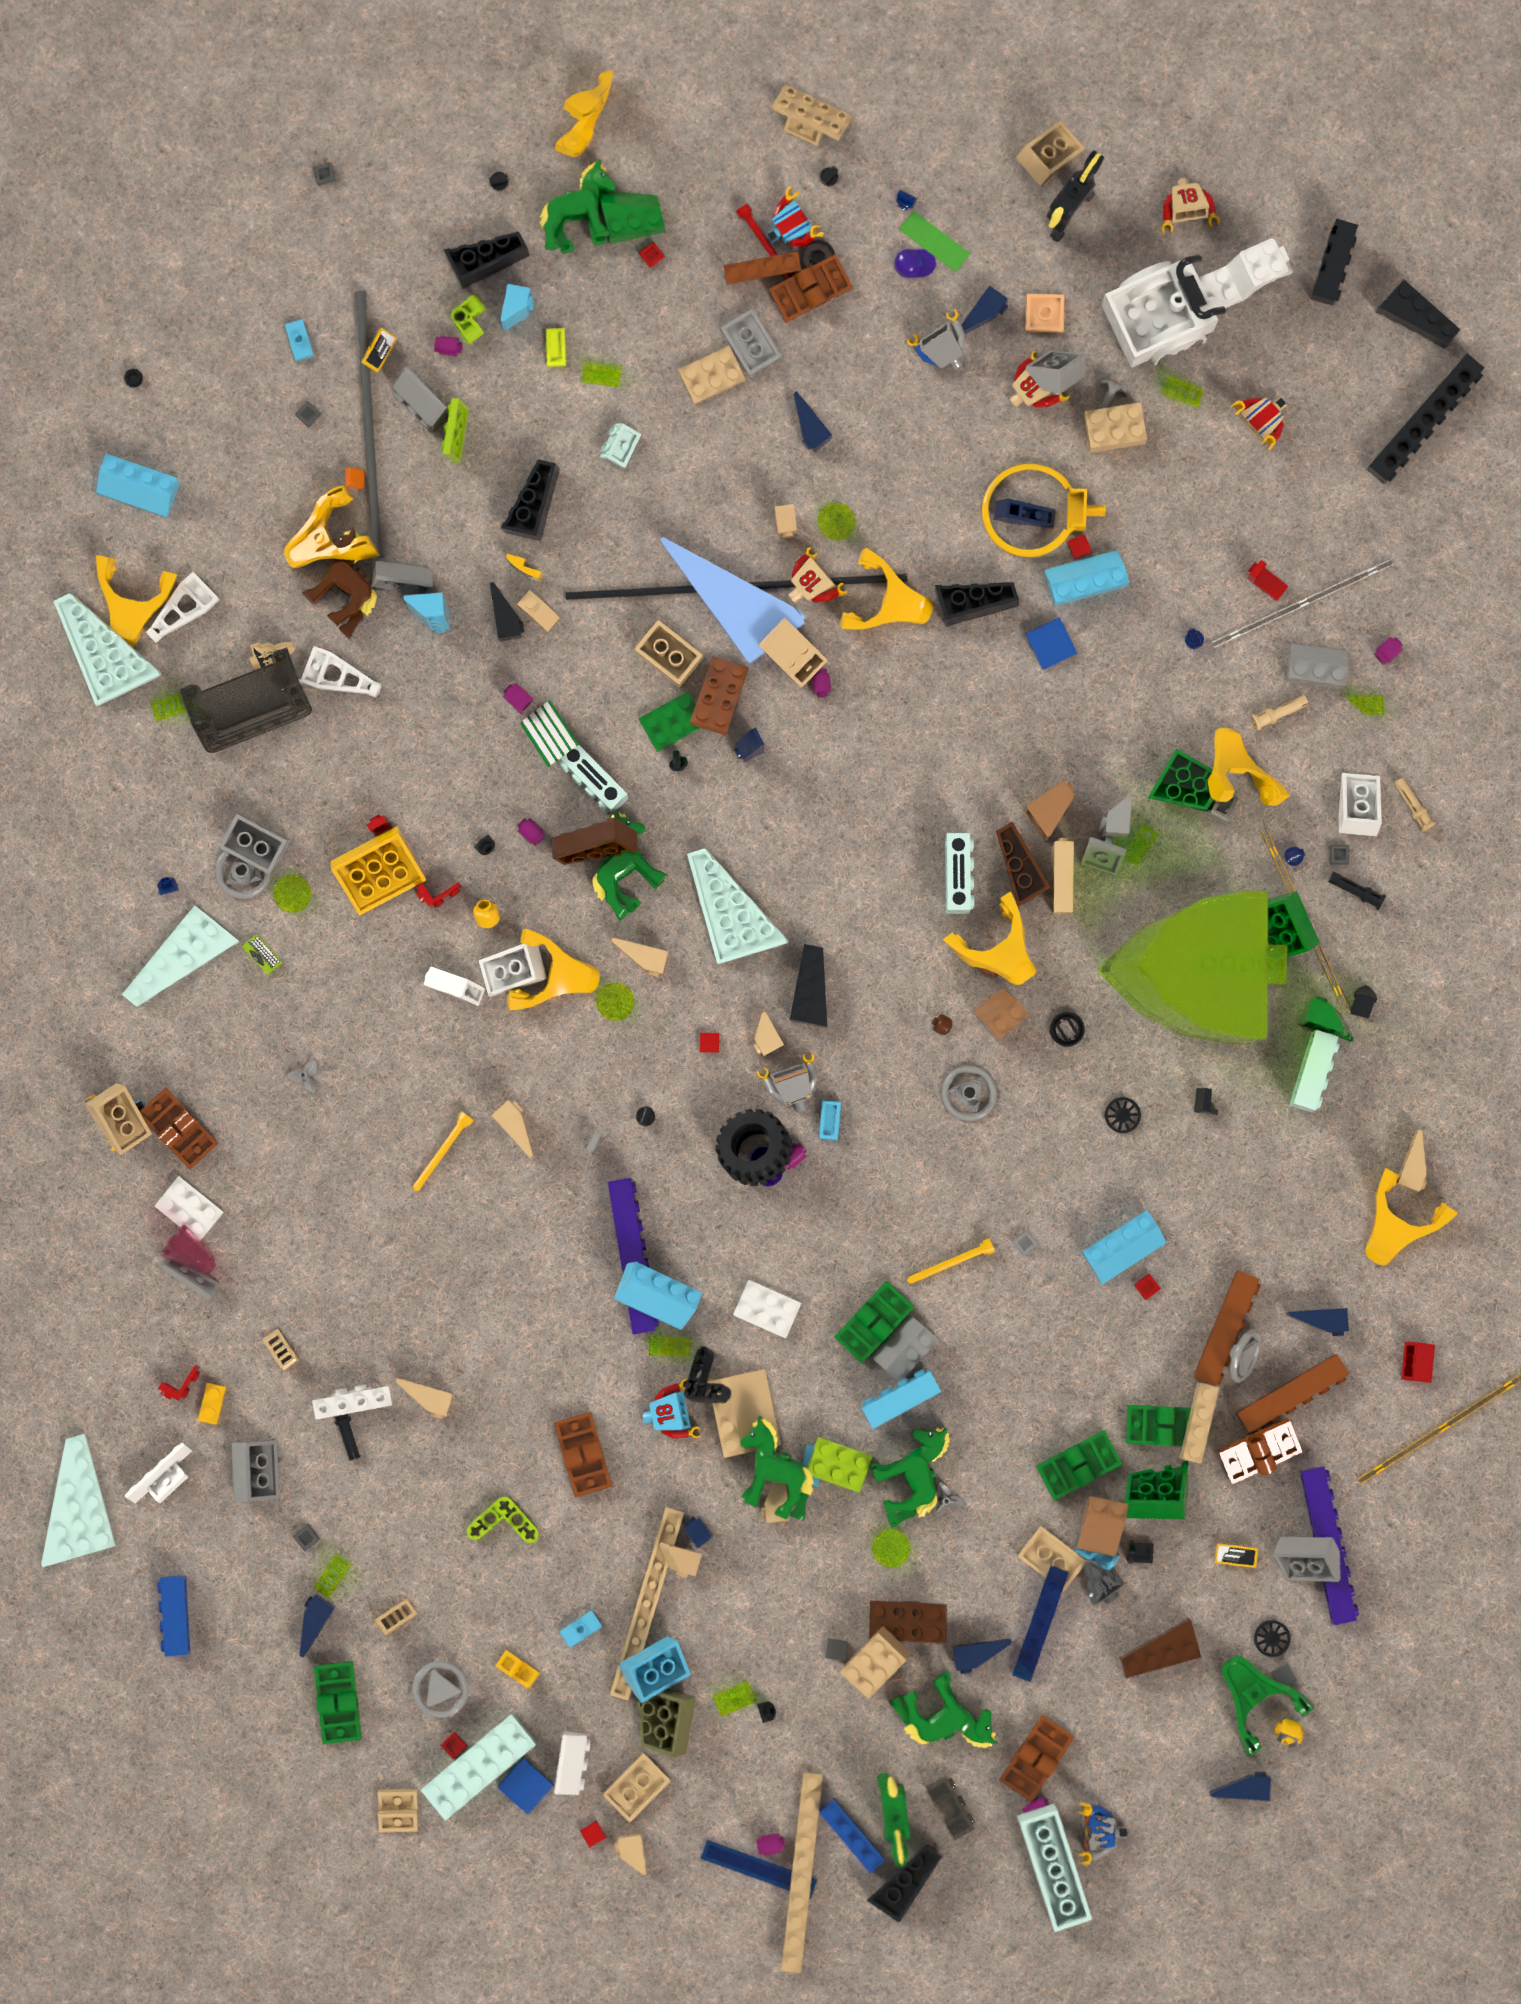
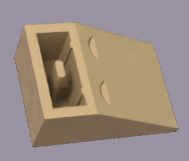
[758,618,828,688]

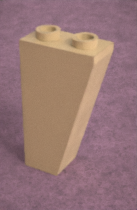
[1052,838,1074,914]

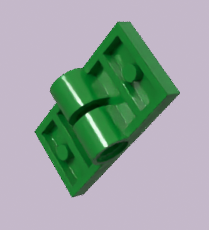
[834,1281,915,1363]
[1126,1405,1191,1446]
[1036,1430,1123,1501]
[314,1661,362,1745]

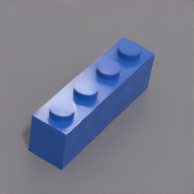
[157,1575,190,1656]
[819,1798,885,1873]

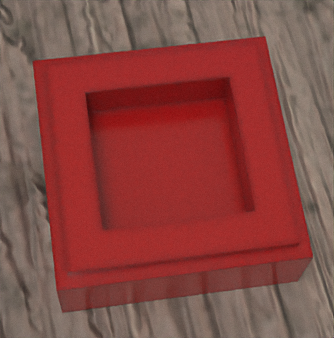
[638,242,665,268]
[1067,534,1092,560]
[700,1033,719,1053]
[1134,1274,1161,1300]
[440,1731,468,1759]
[580,1820,606,1848]

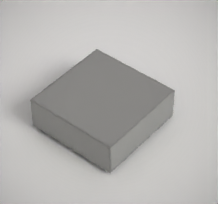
[586,1132,601,1153]
[1012,1230,1038,1257]

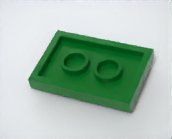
[638,691,700,752]

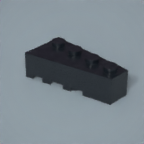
[1311,218,1358,306]
[443,231,530,289]
[1376,280,1461,349]
[501,459,560,541]
[935,582,1019,627]
[790,944,827,1028]
[866,1844,944,1923]

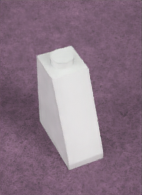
[424,967,485,1006]

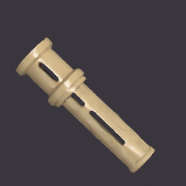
[1251,695,1309,731]
[1394,777,1437,833]

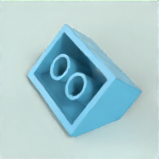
[619,1636,691,1703]

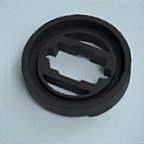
[1050,1012,1085,1047]

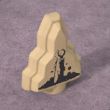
[249,642,295,680]

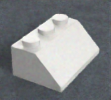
[554,1731,591,1795]

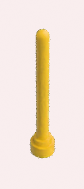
[413,1111,474,1192]
[907,1238,995,1284]

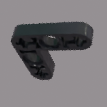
[684,1346,731,1403]

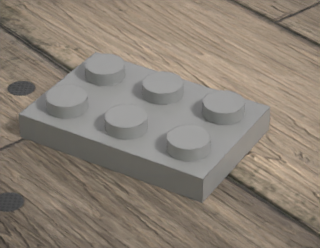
[720,309,782,377]

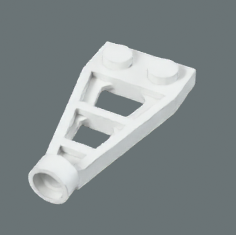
[146,572,219,643]
[300,646,382,698]

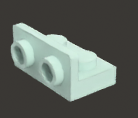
[600,423,641,468]

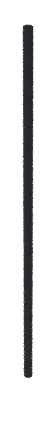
[566,574,908,600]

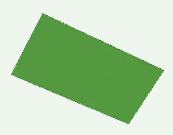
[899,211,970,272]

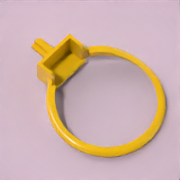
[982,464,1106,557]

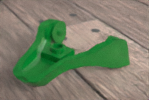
[1221,1656,1314,1757]

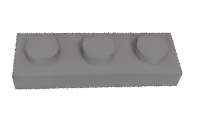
[161,1253,221,1300]

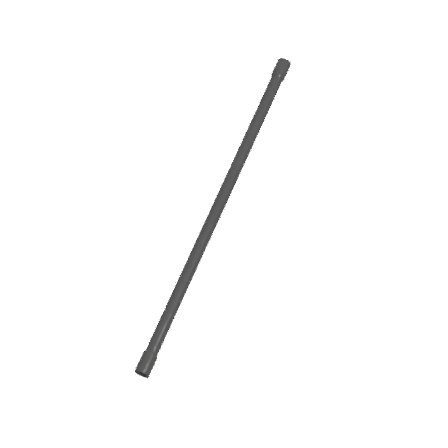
[355,291,385,591]

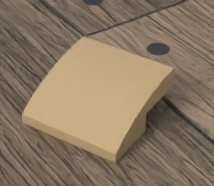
[378,1789,418,1832]

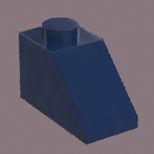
[684,1516,713,1549]

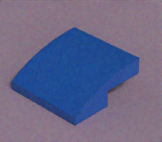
[1025,617,1077,670]
[497,1757,554,1814]

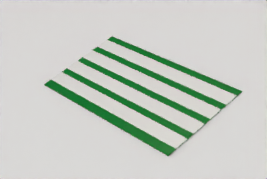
[520,700,579,767]

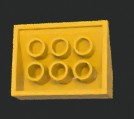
[331,825,426,916]

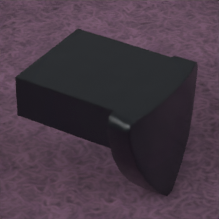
[1350,985,1377,1019]
[1194,1088,1218,1115]
[1128,1540,1154,1564]

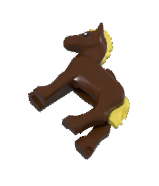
[302,527,377,639]

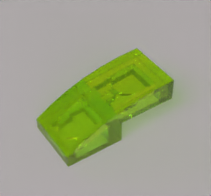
[649,1336,691,1357]

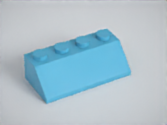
[96,454,180,518]
[1044,550,1129,607]
[404,593,450,633]
[1081,1210,1167,1285]
[614,1262,702,1330]
[860,1369,941,1429]

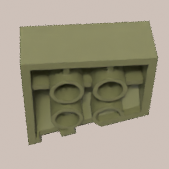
[637,1688,696,1757]

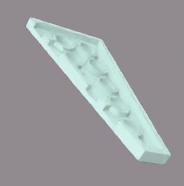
[122,906,240,1007]

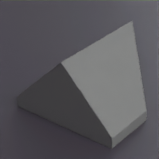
[1192,796,1238,825]

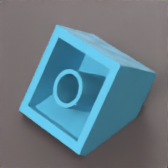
[500,284,535,330]

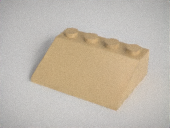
[708,1369,781,1458]

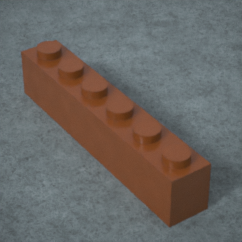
[1192,1270,1261,1387]
[1236,1354,1349,1433]

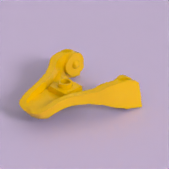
[555,70,614,157]
[284,486,380,568]
[839,548,933,629]
[96,555,177,648]
[1208,727,1291,806]
[943,891,1037,985]
[507,929,600,1010]
[1365,1168,1458,1266]

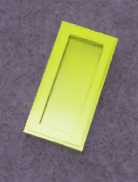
[546,328,566,367]

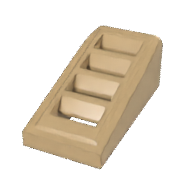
[262,1329,300,1371]
[374,1598,418,1637]

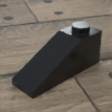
[490,582,525,642]

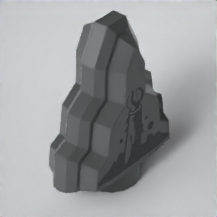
[1084,1559,1124,1605]

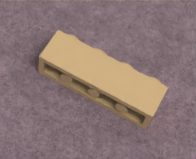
[1180,1383,1219,1464]

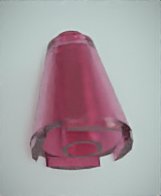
[161,1224,216,1274]

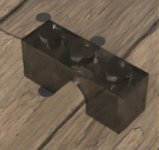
[925,1775,976,1840]

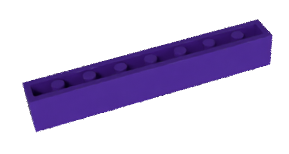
[608,1178,659,1335]
[1300,1466,1359,1625]

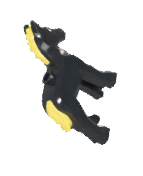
[1047,150,1104,242]

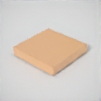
[1026,294,1064,333]

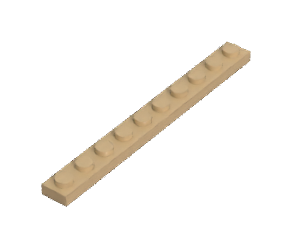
[610,1507,684,1701]
[781,1772,823,1973]

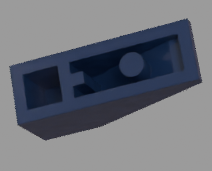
[961,286,1008,334]
[794,391,832,452]
[993,498,1056,528]
[734,727,764,762]
[1287,1308,1349,1336]
[299,1594,336,1658]
[953,1638,1012,1674]
[1209,1771,1271,1801]

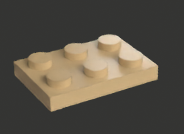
[678,346,745,404]
[1017,1526,1086,1592]
[602,1752,671,1823]

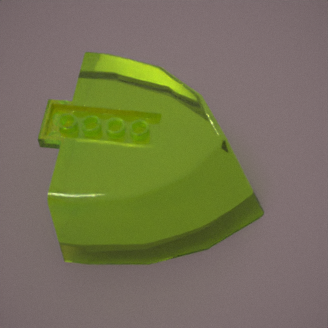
[1098,891,1287,1045]

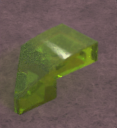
[1347,695,1385,715]

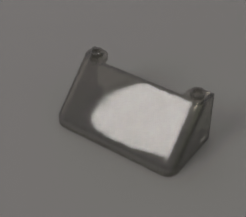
[180,647,312,753]

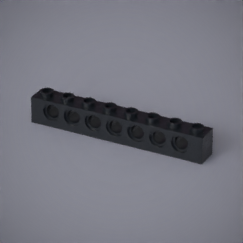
[1366,353,1484,484]

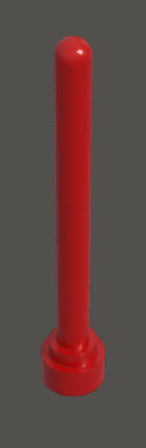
[736,204,792,280]

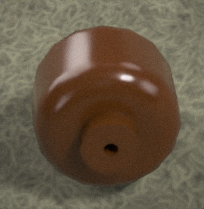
[932,1014,953,1035]

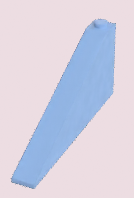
[660,537,805,664]

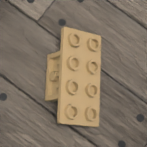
[771,85,853,146]

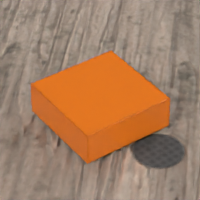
[346,467,364,489]

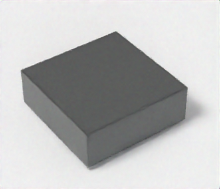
[313,162,336,186]
[295,401,322,428]
[1329,845,1349,865]
[293,1524,320,1551]
[825,1638,847,1661]
[1271,1663,1297,1686]

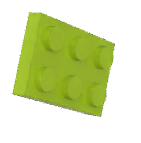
[441,398,469,463]
[807,1437,873,1493]

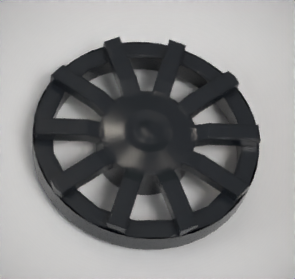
[800,240,835,269]
[1105,1097,1141,1133]
[1254,1620,1291,1657]

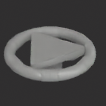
[215,851,271,899]
[941,1065,997,1121]
[1230,1329,1261,1383]
[412,1660,469,1718]

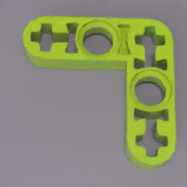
[467,1496,539,1543]

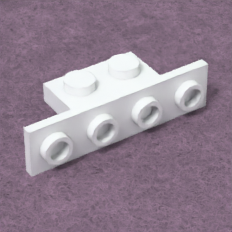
[312,1385,392,1420]
[125,1442,192,1503]

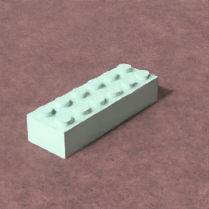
[421,1713,537,1821]
[1017,1804,1092,1932]

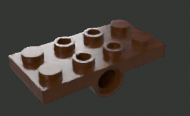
[869,1600,947,1644]

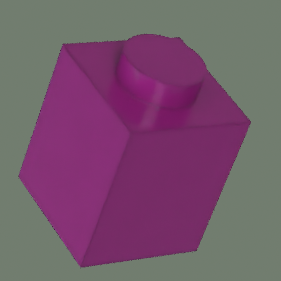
[503,683,533,714]

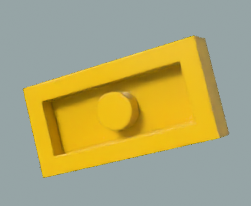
[198,1383,226,1425]

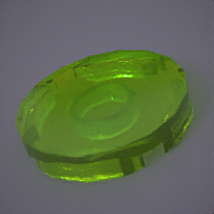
[817,502,855,540]
[273,875,312,913]
[597,983,635,1021]
[872,1529,911,1568]

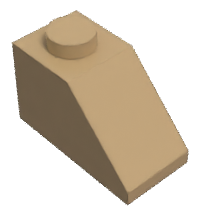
[775,504,797,539]
[517,590,560,632]
[753,1012,784,1057]
[659,1542,702,1578]
[615,1833,647,1875]

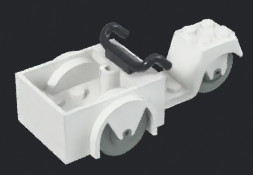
[1102,238,1293,368]

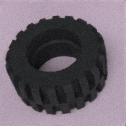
[715,1109,793,1186]

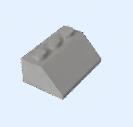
[1026,350,1085,395]
[393,367,449,431]
[371,559,433,594]
[1286,643,1348,689]
[1098,795,1132,841]
[219,813,291,874]
[871,1314,939,1382]
[232,1440,279,1501]
[1273,1537,1340,1582]

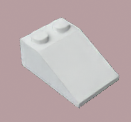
[1338,773,1382,836]
[479,944,547,997]

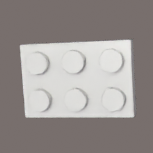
[155,1176,224,1242]
[733,1280,801,1338]

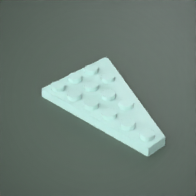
[53,593,162,706]
[687,848,789,964]
[41,1434,116,1567]

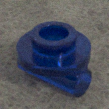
[896,190,917,210]
[1185,628,1204,649]
[1284,847,1305,866]
[157,877,179,896]

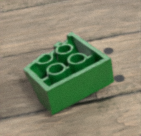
[599,190,665,244]
[1148,748,1213,811]
[1254,891,1320,960]
[1298,996,1354,1042]
[1125,1461,1188,1520]

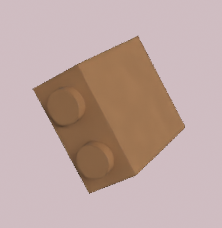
[1024,780,1075,842]
[973,988,1029,1042]
[1077,1496,1128,1557]

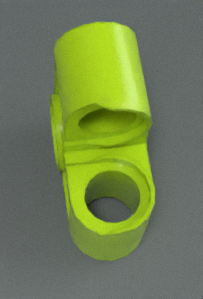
[451,294,487,345]

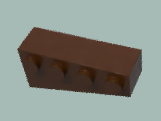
[552,818,637,865]
[996,822,1052,908]
[1120,1618,1202,1678]

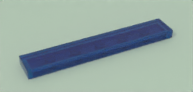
[1012,1565,1069,1682]
[700,1839,817,1898]

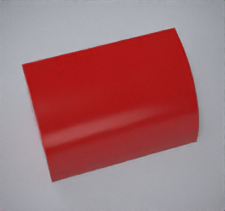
[1401,1341,1435,1383]

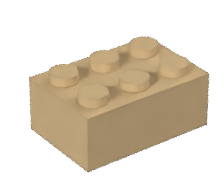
[1083,403,1147,453]
[634,620,703,688]
[840,1626,911,1699]

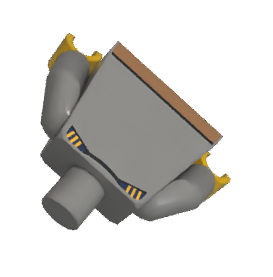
[757,1052,818,1112]

